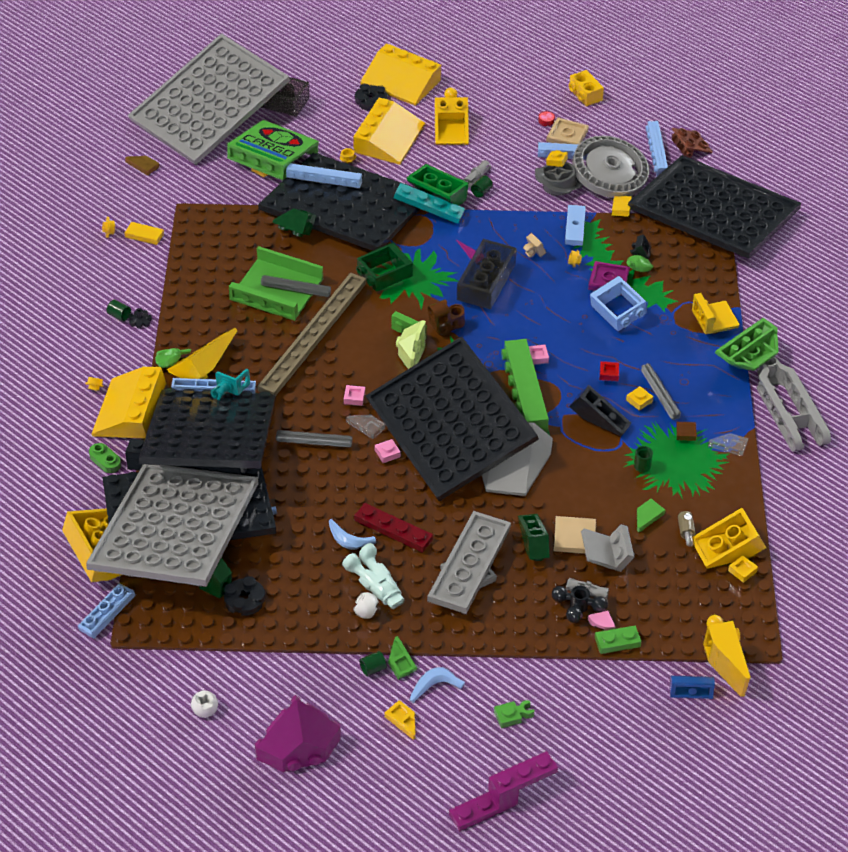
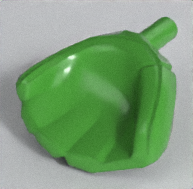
[626,255,653,272]
[155,348,191,368]

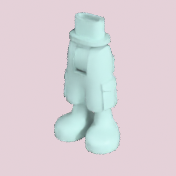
[342,543,405,609]

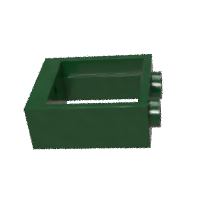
[356,243,413,292]

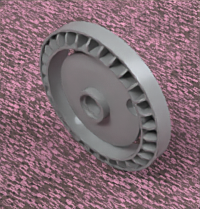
[572,136,649,198]

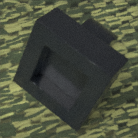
[630,234,651,259]

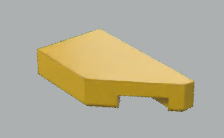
[384,700,415,740]

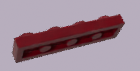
[354,503,433,553]

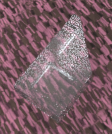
[346,415,385,439]
[708,433,749,456]

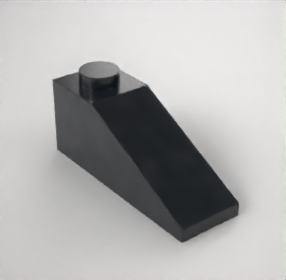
[569,385,631,436]

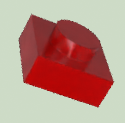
[599,361,619,381]

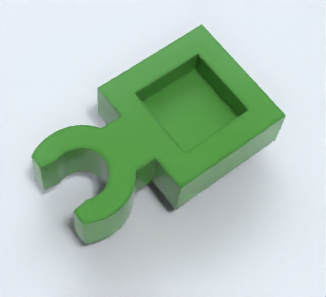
[494,700,534,728]

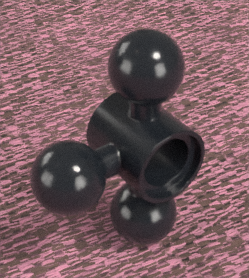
[551,585,608,623]

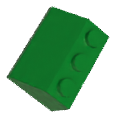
[406,164,469,206]

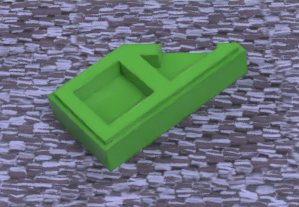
[637,499,665,532]
[388,636,417,680]

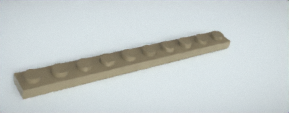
[258,273,366,396]

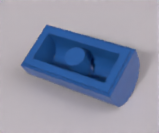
[670,675,715,699]

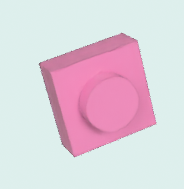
[529,345,549,364]
[344,385,365,406]
[375,439,401,463]

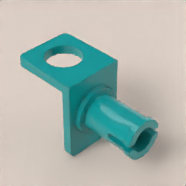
[210,369,250,400]

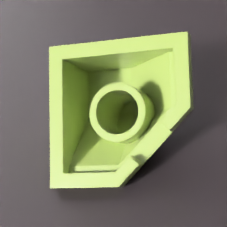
[396,320,426,369]

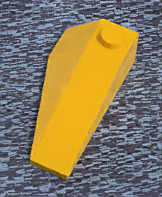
[167,328,237,379]

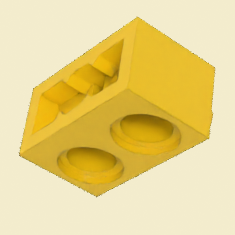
[568,70,604,106]

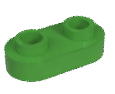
[89,443,121,473]

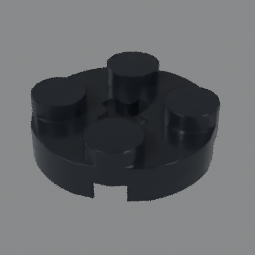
[355,84,387,111]
[224,576,265,616]

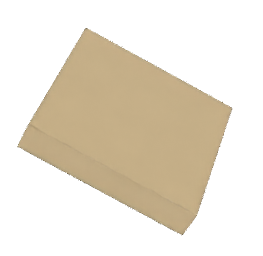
[546,118,589,145]
[554,516,596,554]

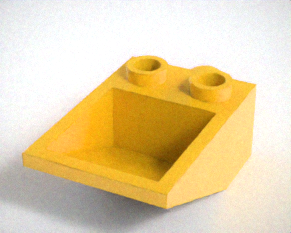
[434,87,469,145]
[703,615,751,697]

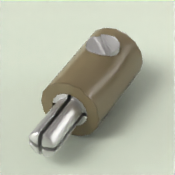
[678,511,696,547]

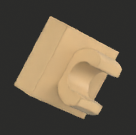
[523,233,546,258]

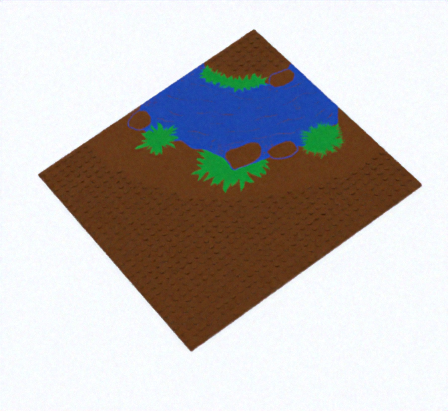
[111,203,783,664]

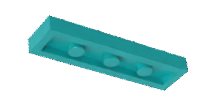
[394,183,465,224]

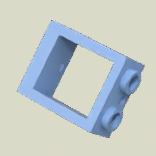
[590,276,647,331]

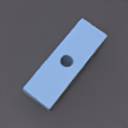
[565,205,586,246]
[77,583,136,639]

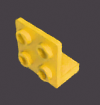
[692,293,739,335]

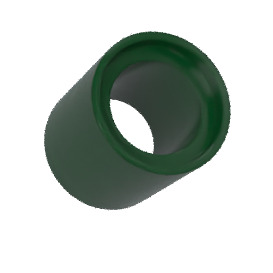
[471,175,493,198]
[106,299,131,322]
[634,446,653,472]
[359,651,387,676]

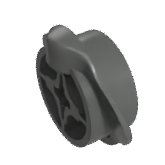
[535,162,583,196]

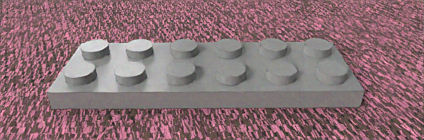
[427,511,511,614]

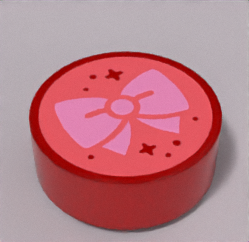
[538,111,555,126]

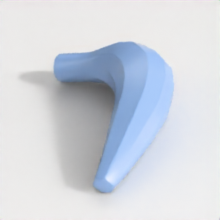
[329,519,376,550]
[410,667,465,703]

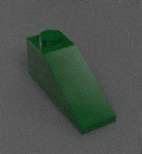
[518,514,550,561]

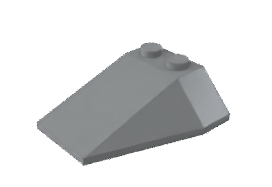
[482,422,553,496]

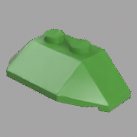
[715,318,778,371]

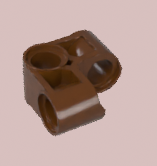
[427,299,465,335]

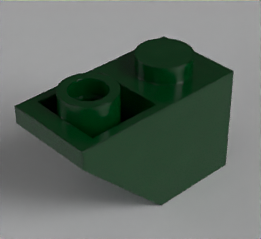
[272,208,316,237]
[199,558,232,599]

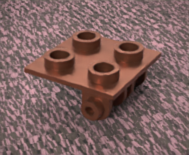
[672,127,713,158]

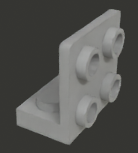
[581,524,634,572]

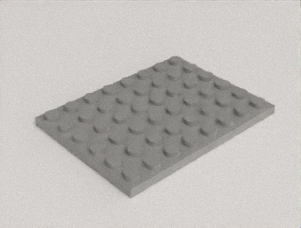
[128,33,290,165]
[86,464,258,586]

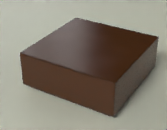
[676,422,697,441]

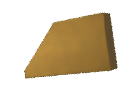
[125,156,160,176]

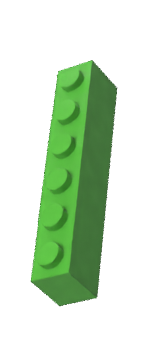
[501,339,549,432]

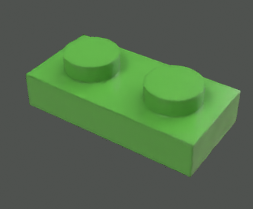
[392,311,427,340]
[595,625,641,654]

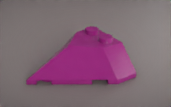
[255,695,341,772]

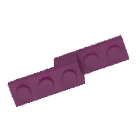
[449,751,558,832]

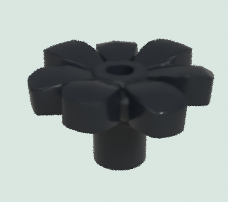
[129,308,152,328]

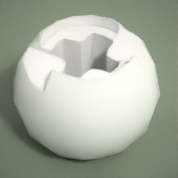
[353,592,379,619]
[191,691,218,718]

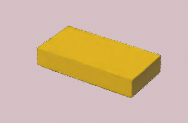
[612,196,632,217]
[124,222,164,245]

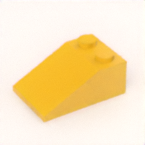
[692,508,766,569]

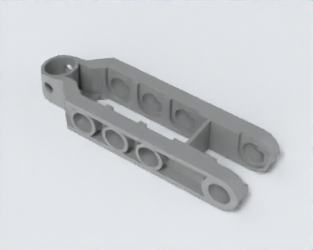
[757,357,831,452]

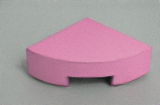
[588,611,615,631]

